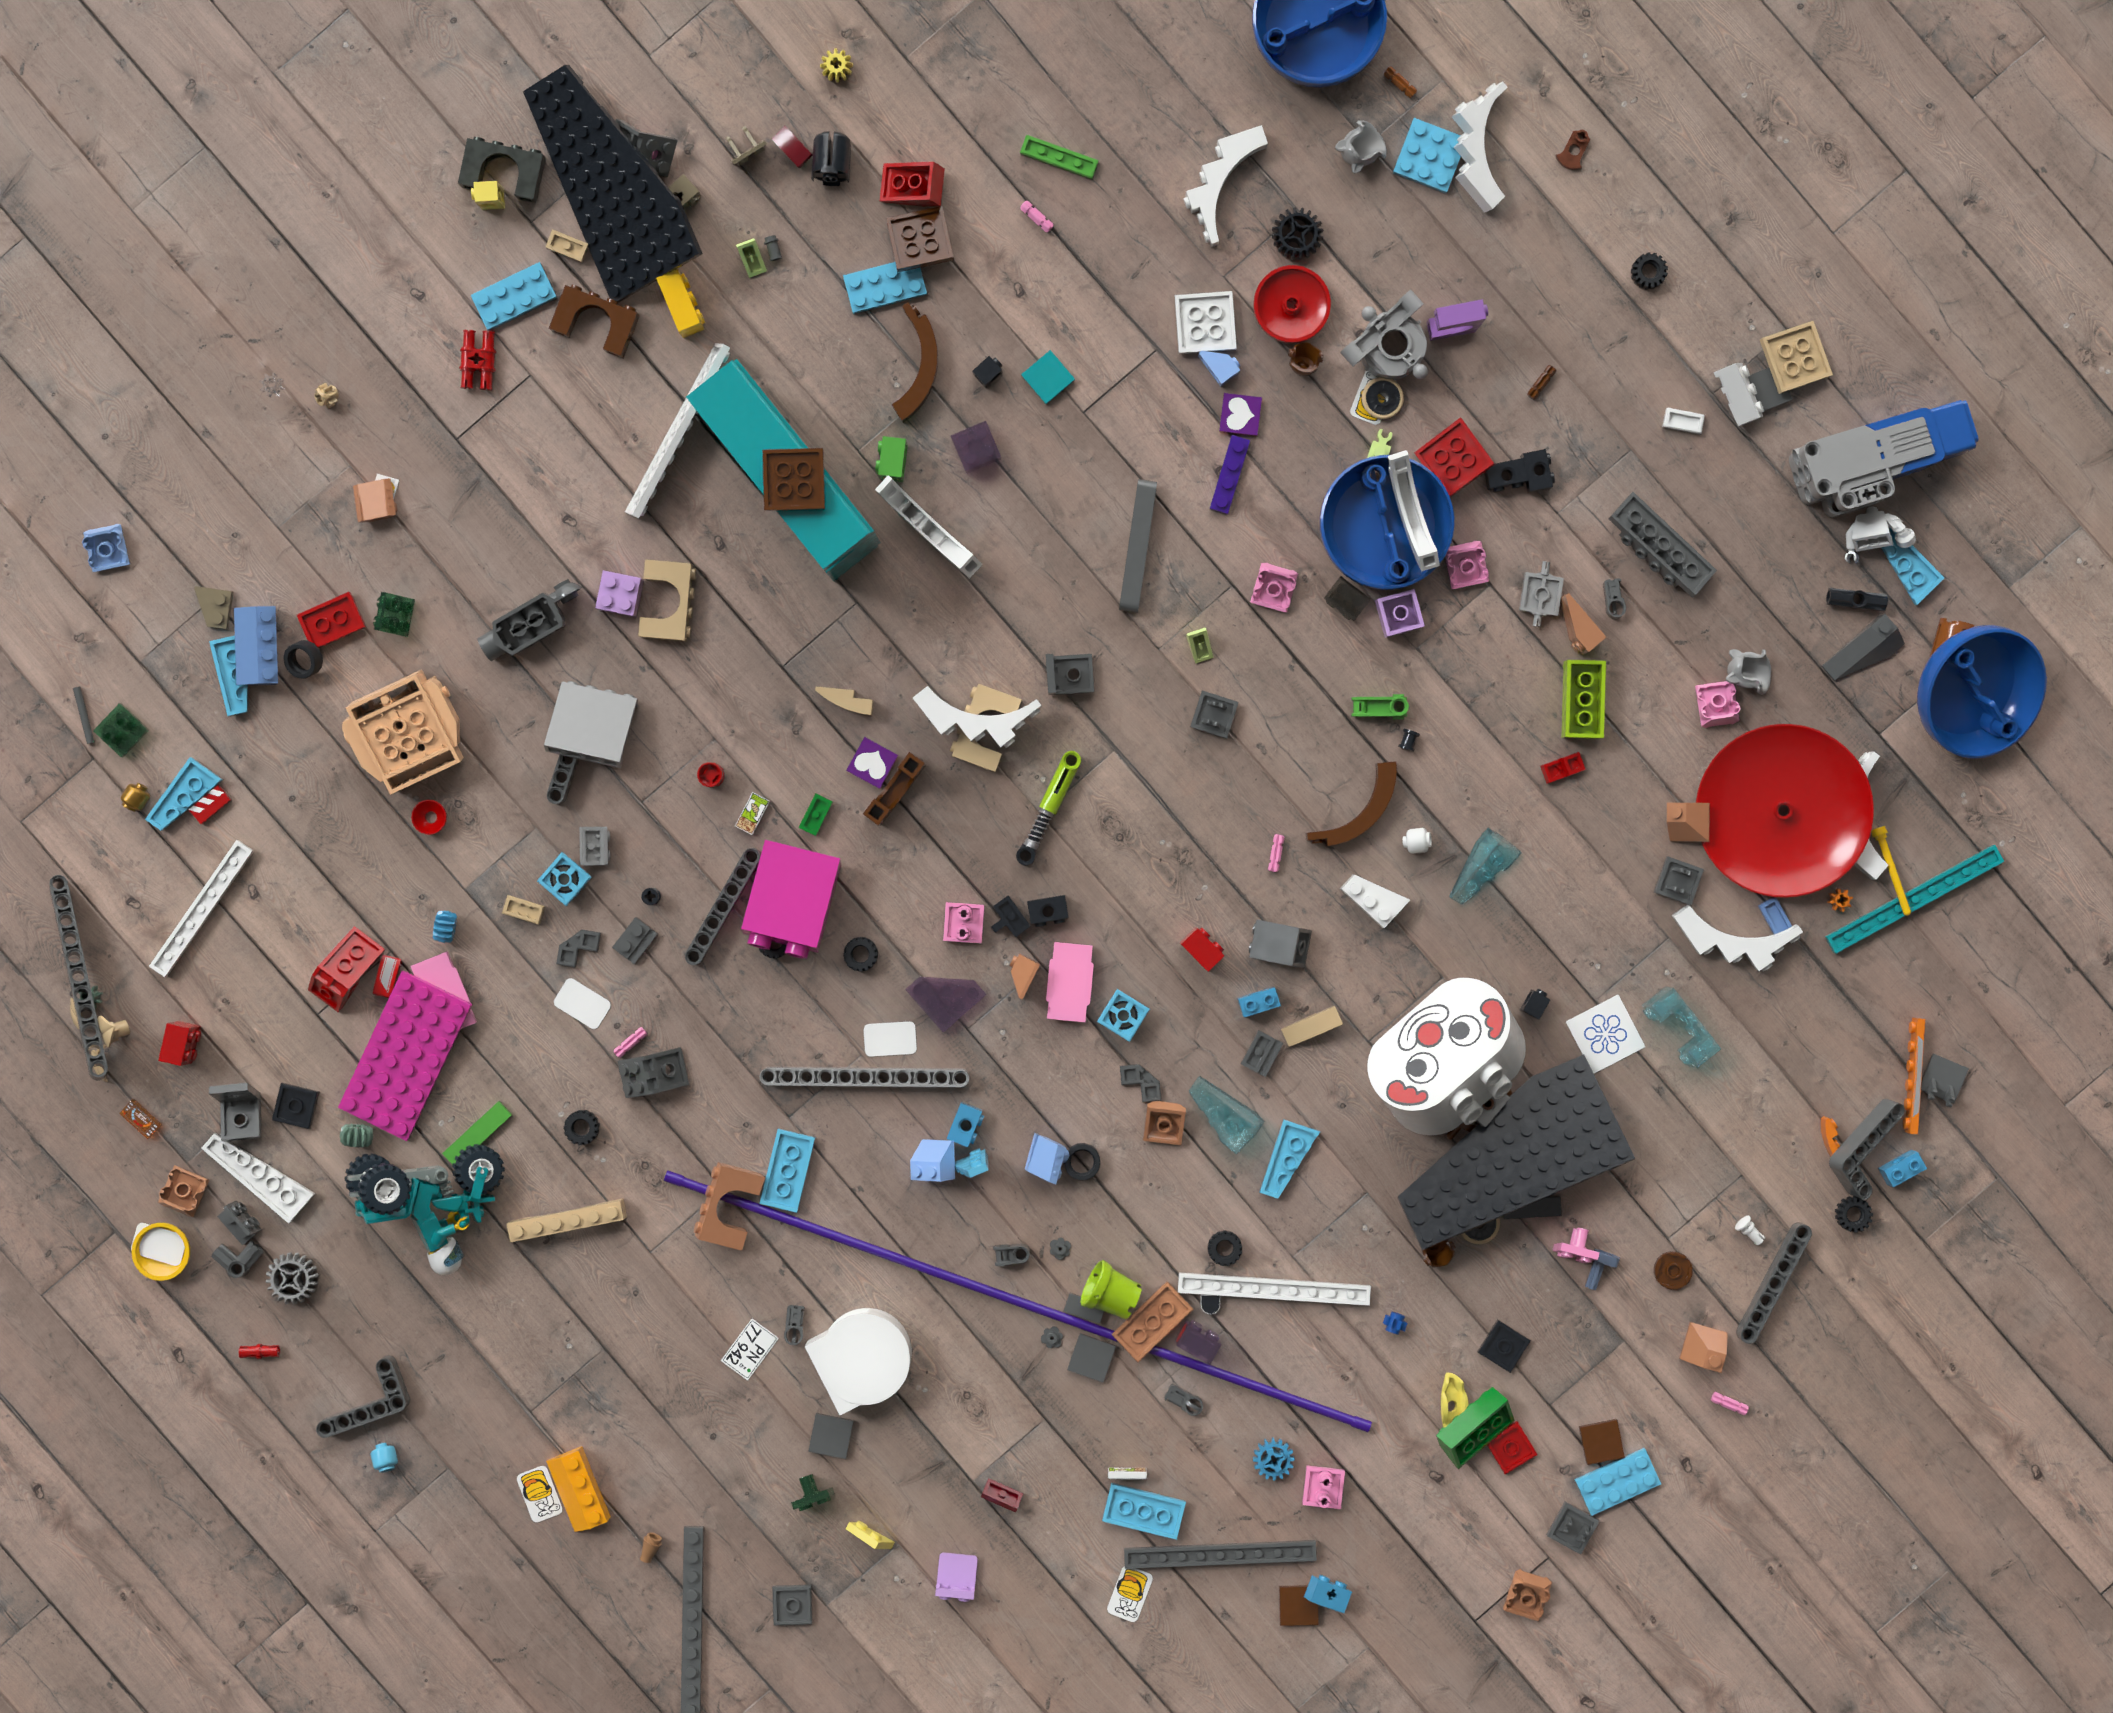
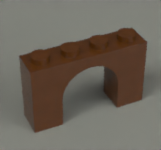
[549,284,640,359]
[863,752,927,826]

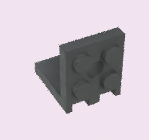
[615,119,678,177]
[1046,654,1094,695]
[618,1047,689,1098]
[209,1083,261,1142]

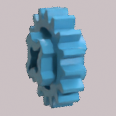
[1253,1437,1295,1481]

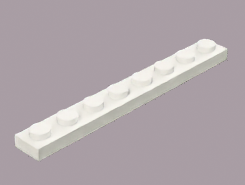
[149,840,254,977]

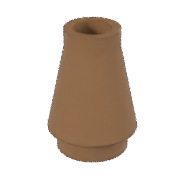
[640,1532,662,1563]

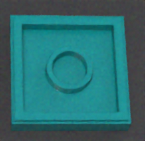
[1021,350,1075,404]

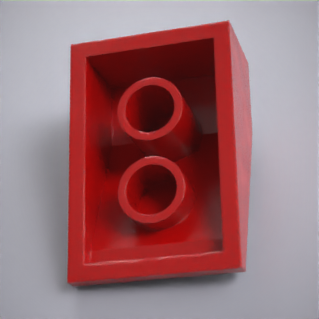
[880,162,945,207]

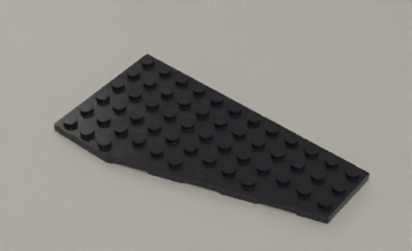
[523,65,703,303]
[1398,1054,1635,1251]

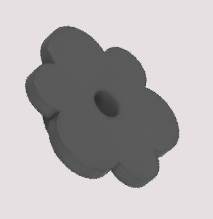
[1050,1237,1071,1260]
[1041,1326,1063,1348]

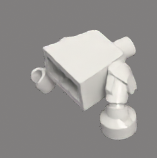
[1845,507,1916,563]

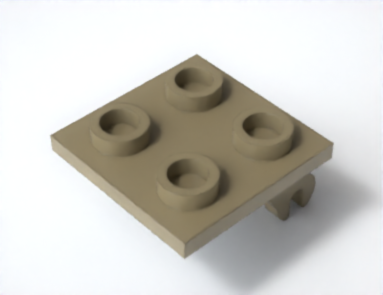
[726,126,767,166]

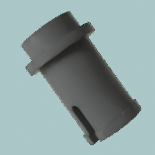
[764,235,782,261]

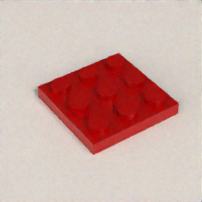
[1414,417,1495,498]

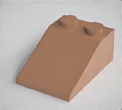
[1560,593,1606,655]

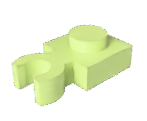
[1367,429,1392,458]

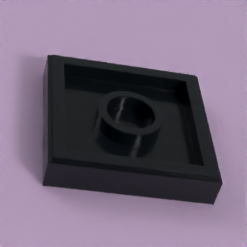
[272,1083,320,1129]
[1477,1319,1531,1373]

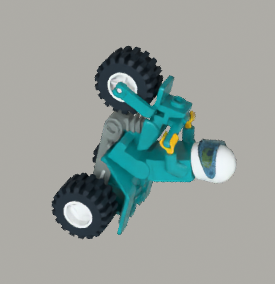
[344,1144,505,1276]

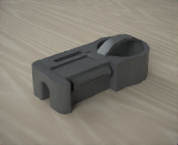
[1603,578,1626,619]
[784,1305,805,1345]
[1164,1384,1203,1416]

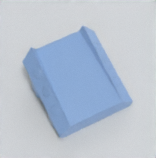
[82,524,130,572]
[1025,1133,1069,1184]

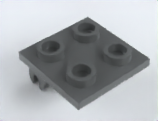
[1921,1053,1969,1108]

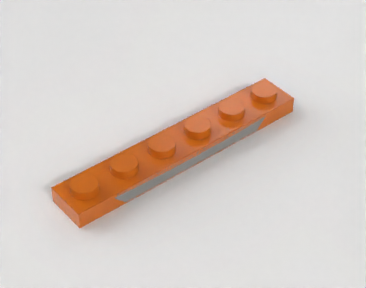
[1903,1018,1925,1134]

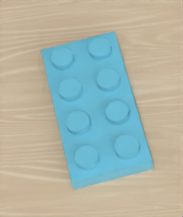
[471,262,557,331]
[843,262,927,314]
[759,1128,816,1213]
[1574,1448,1661,1516]
[1102,1483,1186,1540]

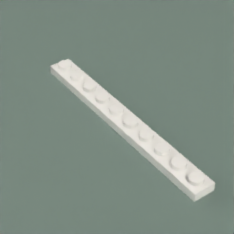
[1178,1273,1371,1306]

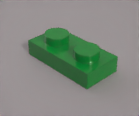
[798,793,833,836]

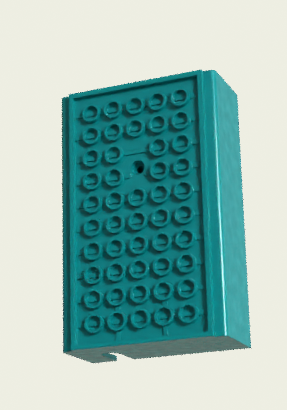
[686,359,881,582]

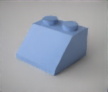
[910,1139,955,1182]

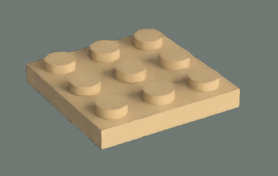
[1760,321,1833,394]

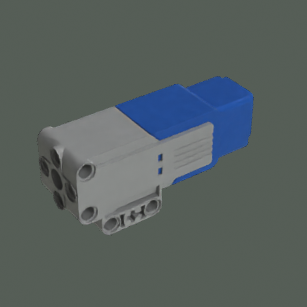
[1789,400,1979,518]

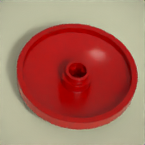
[1253,265,1331,343]

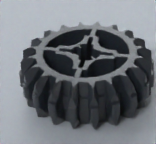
[1272,207,1324,260]

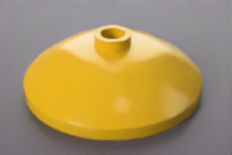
[132,1223,190,1281]

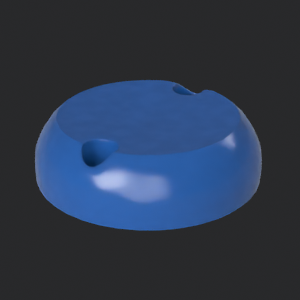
[1252,0,1387,88]
[1320,455,1454,590]
[1917,625,2047,758]

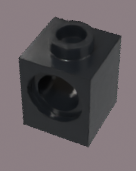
[972,356,1002,388]
[1520,989,1550,1020]

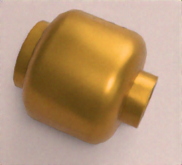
[120,782,150,812]

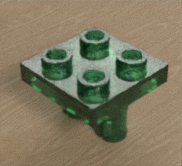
[373,592,415,637]
[93,703,149,758]
[791,1474,835,1511]

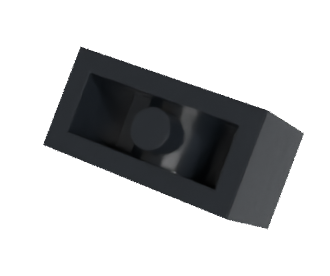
[1520,449,1555,493]
[1484,458,1528,492]
[1027,895,1069,927]

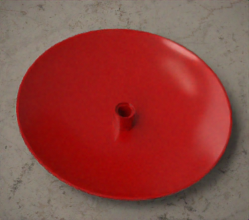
[1696,724,1874,897]

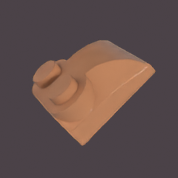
[1143,1101,1186,1145]

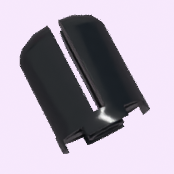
[811,131,851,186]

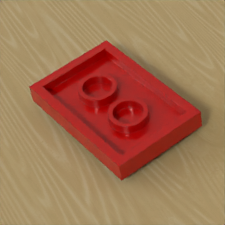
[297,592,366,648]

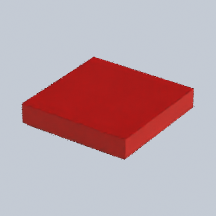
[1487,1421,1538,1474]

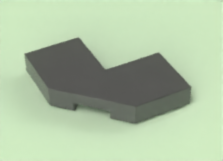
[556,929,601,967]
[1120,1064,1161,1103]

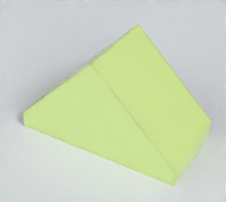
[736,239,767,278]
[1186,628,1214,664]

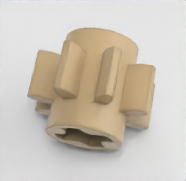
[314,383,339,409]

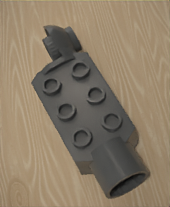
[477,579,582,661]

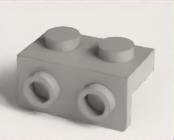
[579,827,610,865]

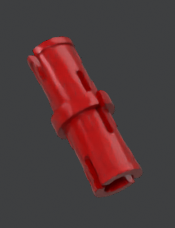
[239,1344,280,1359]

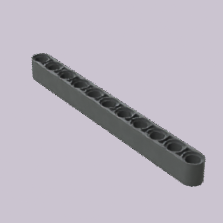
[49,875,108,1081]

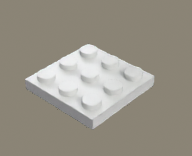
[1175,291,1237,354]

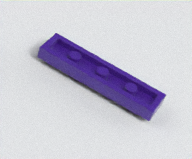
[1210,435,1250,515]

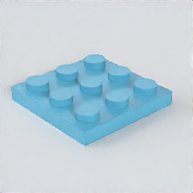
[1393,118,1461,194]

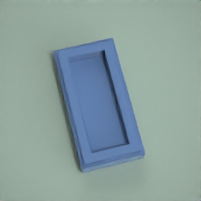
[1758,897,1792,934]

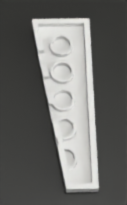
[201,1133,315,1223]

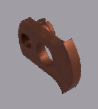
[1555,130,1590,170]

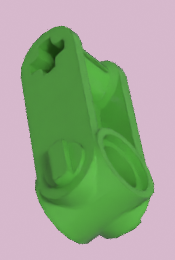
[1351,694,1409,719]

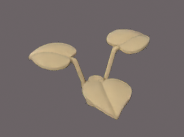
[70,998,130,1082]

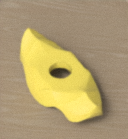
[1441,1372,1469,1427]

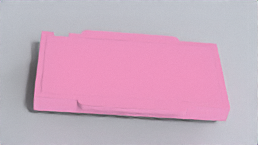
[1046,942,1094,1022]
[411,951,477,1029]

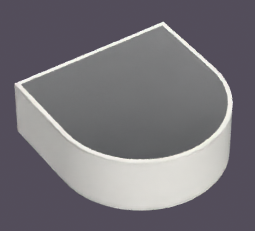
[1201,1294,1220,1314]

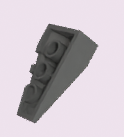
[1822,614,1905,680]

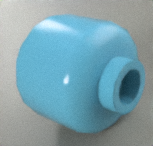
[370,1443,398,1473]

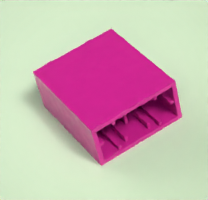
[741,840,841,959]

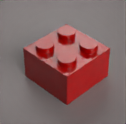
[1180,927,1225,972]
[158,1021,201,1066]

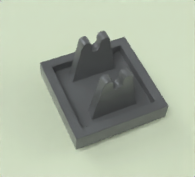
[1190,690,1239,739]
[1654,856,1704,905]
[1546,1501,1599,1555]

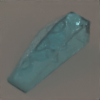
[1449,827,1522,904]
[1189,1076,1265,1154]

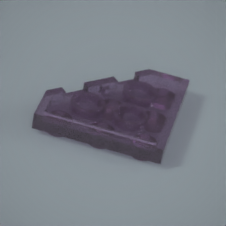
[905,976,987,1032]

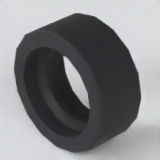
[283,640,323,679]
[1064,1143,1100,1181]

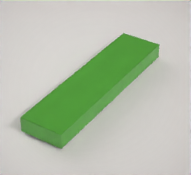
[1020,135,1099,180]
[442,1101,512,1165]

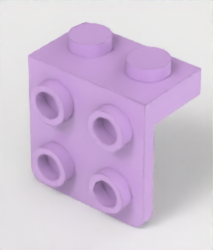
[935,1552,978,1602]

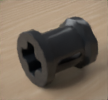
[1398,728,1420,752]
[641,888,661,905]

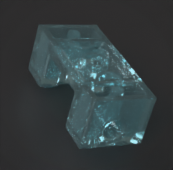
[1642,986,1721,1068]

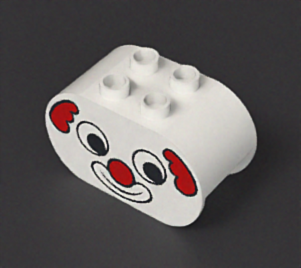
[1368,978,1526,1135]

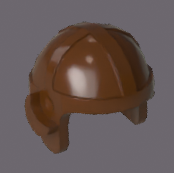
[1288,342,1323,377]
[1421,1240,1456,1268]

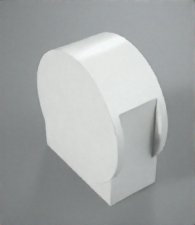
[805,1308,912,1415]

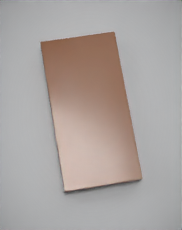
[1111,1281,1194,1363]

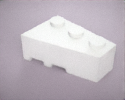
[1714,363,1764,426]
[1340,875,1410,928]

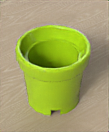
[1080,1260,1142,1320]

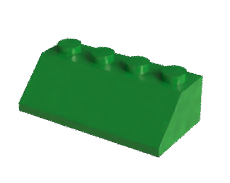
[1436,1387,1515,1470]

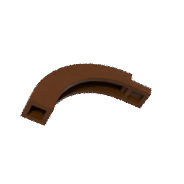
[892,302,938,423]
[1306,761,1397,846]

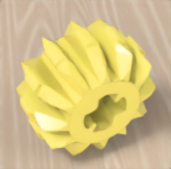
[820,48,853,83]

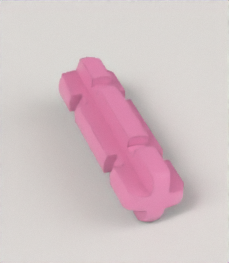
[1020,201,1054,233]
[1268,834,1285,872]
[614,1027,647,1058]
[1711,1392,1749,1415]

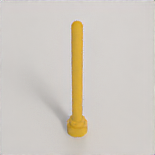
[1871,826,1911,916]

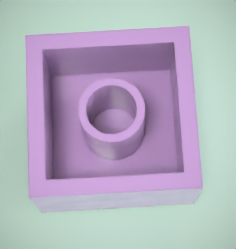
[595,570,644,618]
[1375,589,1425,638]

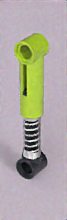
[1016,751,1081,866]

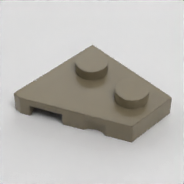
[194,586,233,630]

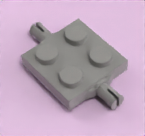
[1519,561,1564,627]

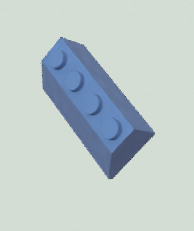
[234,606,278,685]

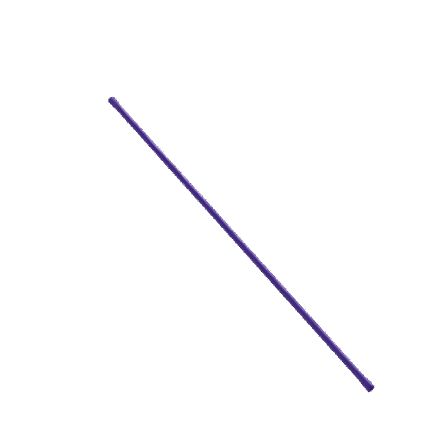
[664,1170,1372,1432]

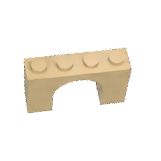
[638,560,696,642]
[950,684,1022,772]

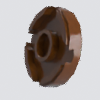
[1654,1251,1693,1290]

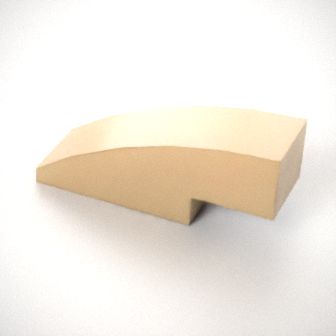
[815,687,874,716]
[1281,1006,1343,1047]

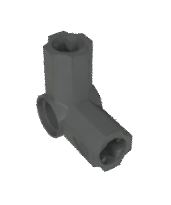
[211,1241,264,1278]

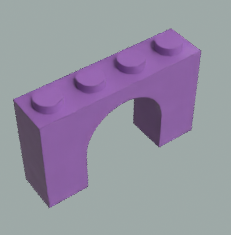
[1427,299,1488,341]

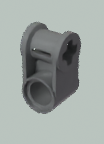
[993,1243,1031,1266]

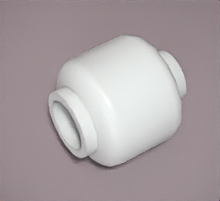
[1403,828,1432,854]

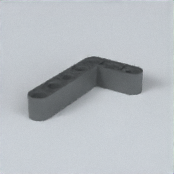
[547,755,579,804]
[1829,1099,1905,1200]
[316,1355,410,1438]

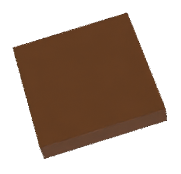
[1579,1419,1625,1465]
[1279,1585,1319,1626]

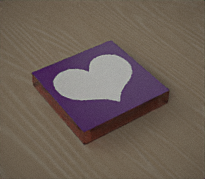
[1219,393,1262,436]
[846,737,898,789]

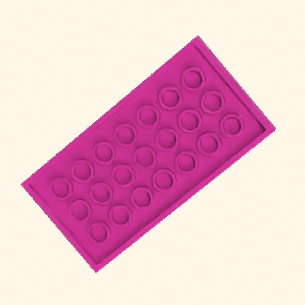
[338,970,473,1141]

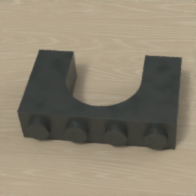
[458,137,546,203]

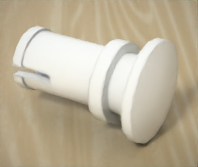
[1735,1216,1765,1245]

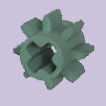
[79,986,103,1008]

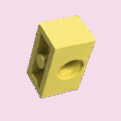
[471,181,505,210]

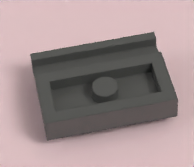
[612,917,658,964]
[1240,1030,1283,1077]

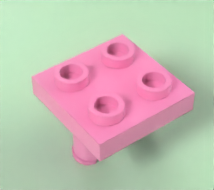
[943,902,984,943]
[1553,1228,1600,1264]
[1302,1465,1345,1509]

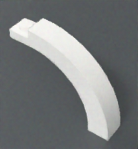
[1388,450,1440,572]

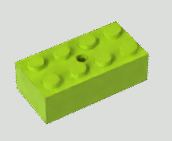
[1561,660,1606,739]

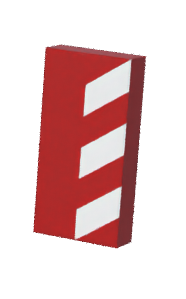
[188,785,232,824]

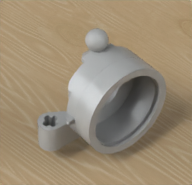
[1340,290,1428,380]

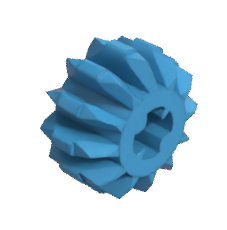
[433,910,457,943]

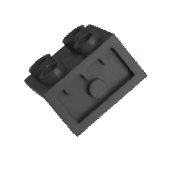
[217,1201,261,1245]

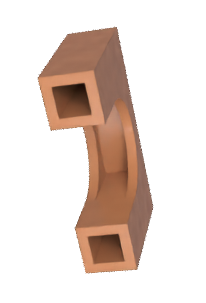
[694,1162,765,1251]

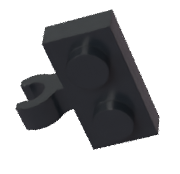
[991,895,1030,937]

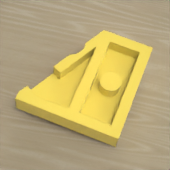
[846,1521,895,1549]

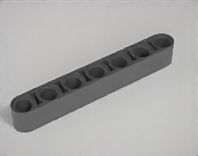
[1119,479,1157,613]
[685,848,761,965]
[1736,1222,1812,1344]

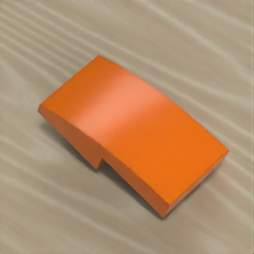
[1821,1116,1840,1157]

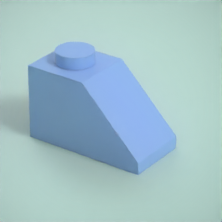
[1198,351,1240,387]

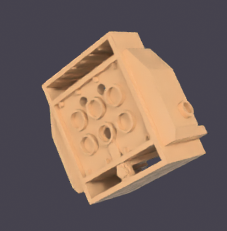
[342,669,464,795]

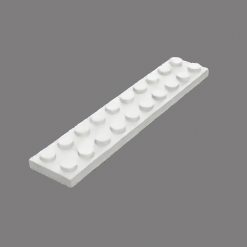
[625,343,730,518]

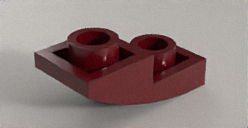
[772,125,813,169]

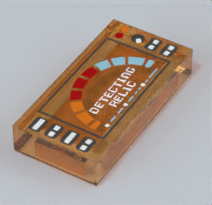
[119,1099,162,1139]

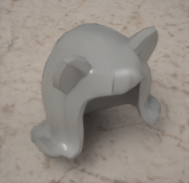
[1335,120,1387,174]
[1726,649,1771,695]

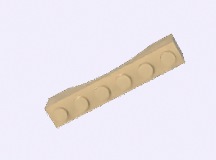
[507,1198,627,1242]

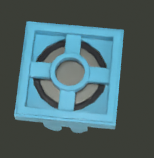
[537,852,592,906]
[1097,989,1150,1042]

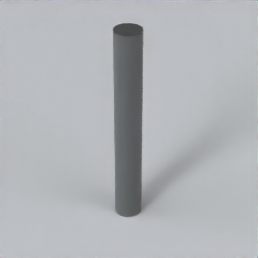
[73,686,95,744]

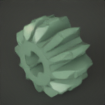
[340,1123,374,1148]

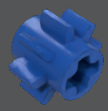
[1383,1311,1408,1335]

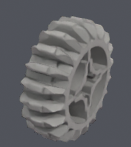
[266,1252,319,1304]

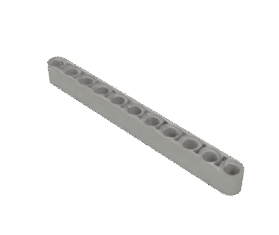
[759,1067,970,1087]

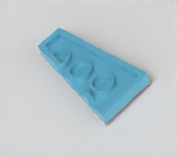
[1881,528,1944,605]
[209,636,248,717]
[145,757,223,831]
[1259,1119,1320,1199]
[955,1148,989,1178]

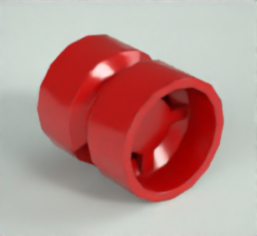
[697,762,725,788]

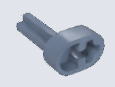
[1585,1249,1620,1290]

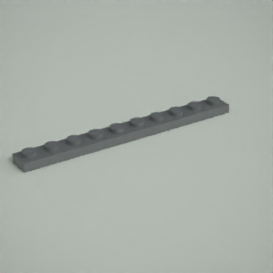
[681,1526,704,1713]
[1124,1540,1317,1569]

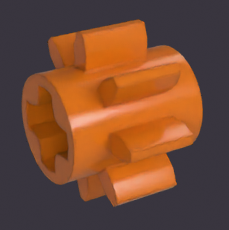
[1827,888,1853,912]

